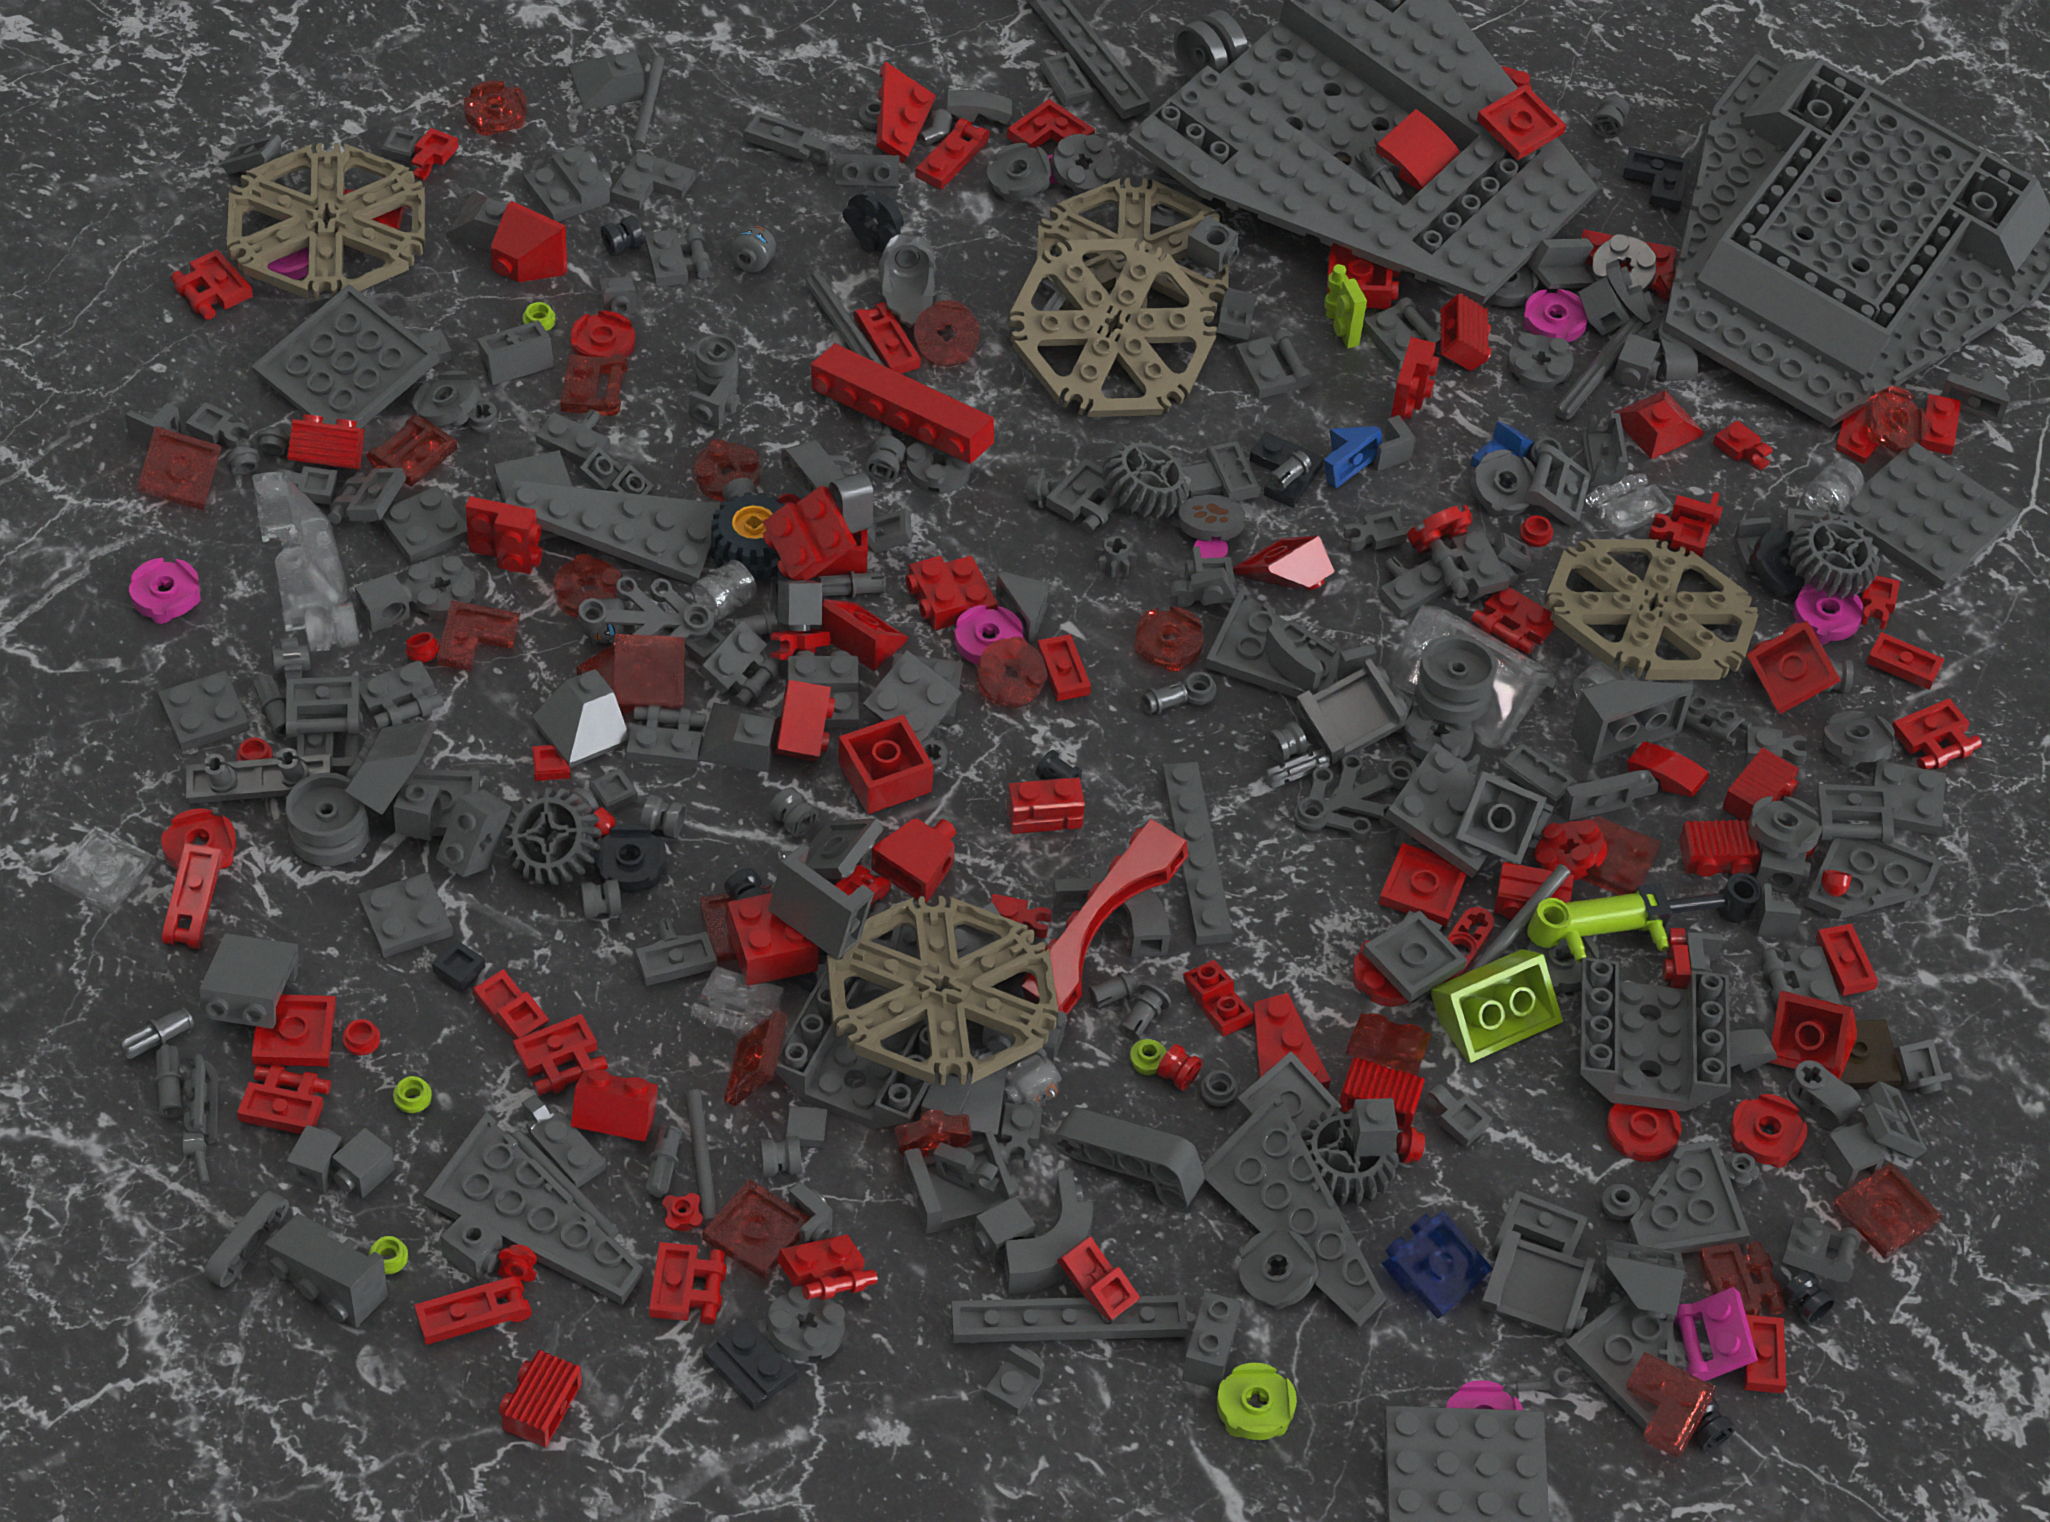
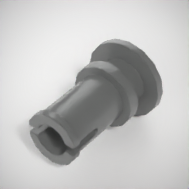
[1119,982,1171,1041]

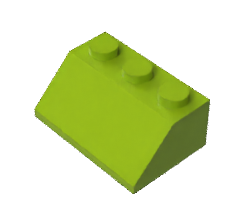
[1430,949,1563,1063]

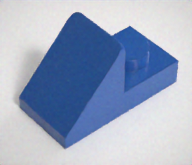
[1470,421,1536,478]
[1324,426,1382,489]

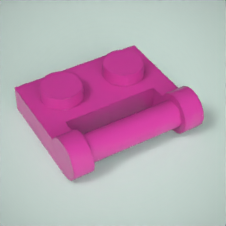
[1674,1287,1758,1383]

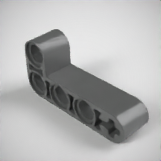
[781,440,874,534]
[1052,1108,1205,1212]

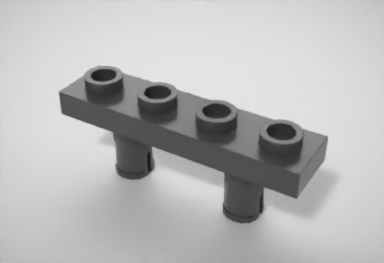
[186,747,333,804]

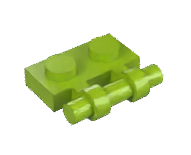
[1324,264,1367,349]

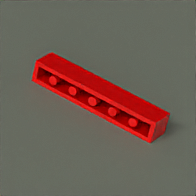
[811,343,994,464]

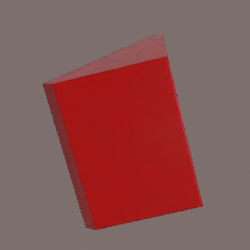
[821,599,908,671]
[1769,991,1857,1079]

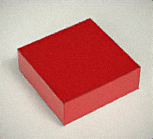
[532,745,570,781]

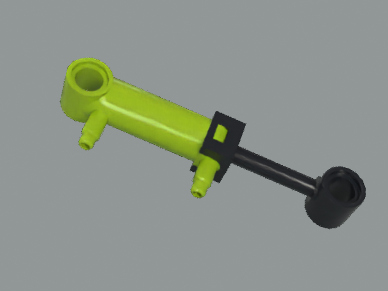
[1527,873,1762,963]

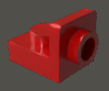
[1671,492,1723,526]

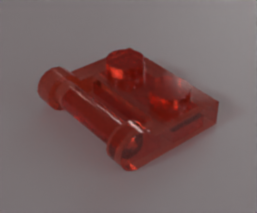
[560,354,628,416]
[366,414,457,487]

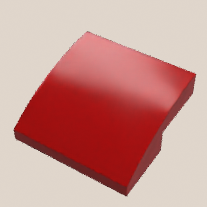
[1376,109,1461,191]

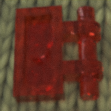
[1699,1241,1785,1316]

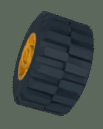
[711,492,786,584]

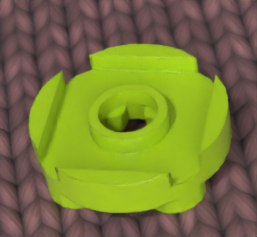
[1216,1363,1297,1440]

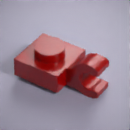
[412,128,459,181]
[1713,420,1773,471]
[770,628,830,660]

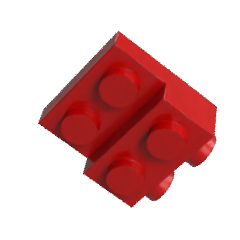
[1327,243,1399,309]
[1391,337,1440,421]
[762,486,857,580]
[465,496,543,575]
[905,555,998,631]
[1746,620,1841,714]

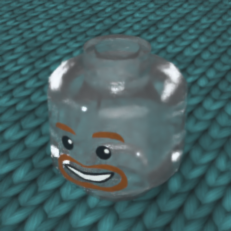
[1004,1054,1062,1108]

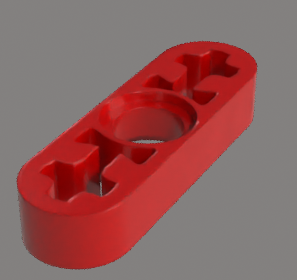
[1439,907,1494,985]

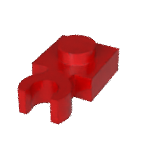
[1648,513,1712,557]
[1860,575,1900,630]
[991,894,1052,938]
[1662,928,1691,989]

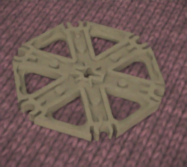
[227,143,425,300]
[1037,178,1229,341]
[1008,238,1217,417]
[1544,539,1759,680]
[826,896,1059,1085]

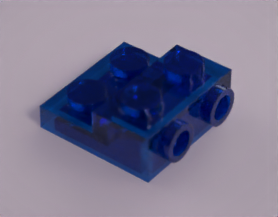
[1381,1210,1493,1319]

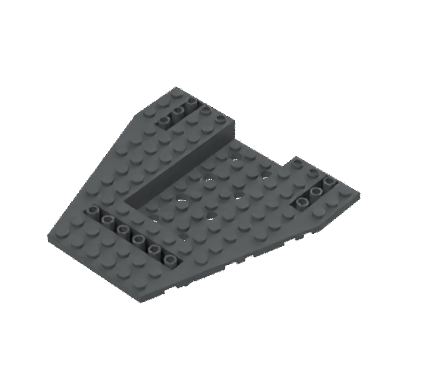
[1127,0,1598,304]
[1662,54,2050,428]

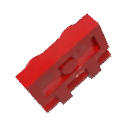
[171,249,253,320]
[1471,587,1556,655]
[1892,698,1982,770]
[513,1014,608,1096]
[237,1065,332,1134]
[777,1234,878,1301]
[649,1242,727,1325]

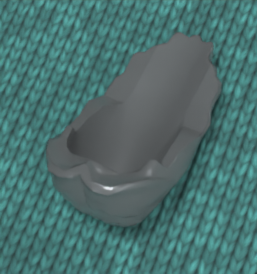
[879,234,936,328]

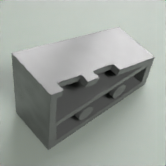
[265,1213,388,1328]

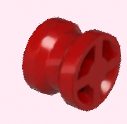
[1157,1044,1203,1091]

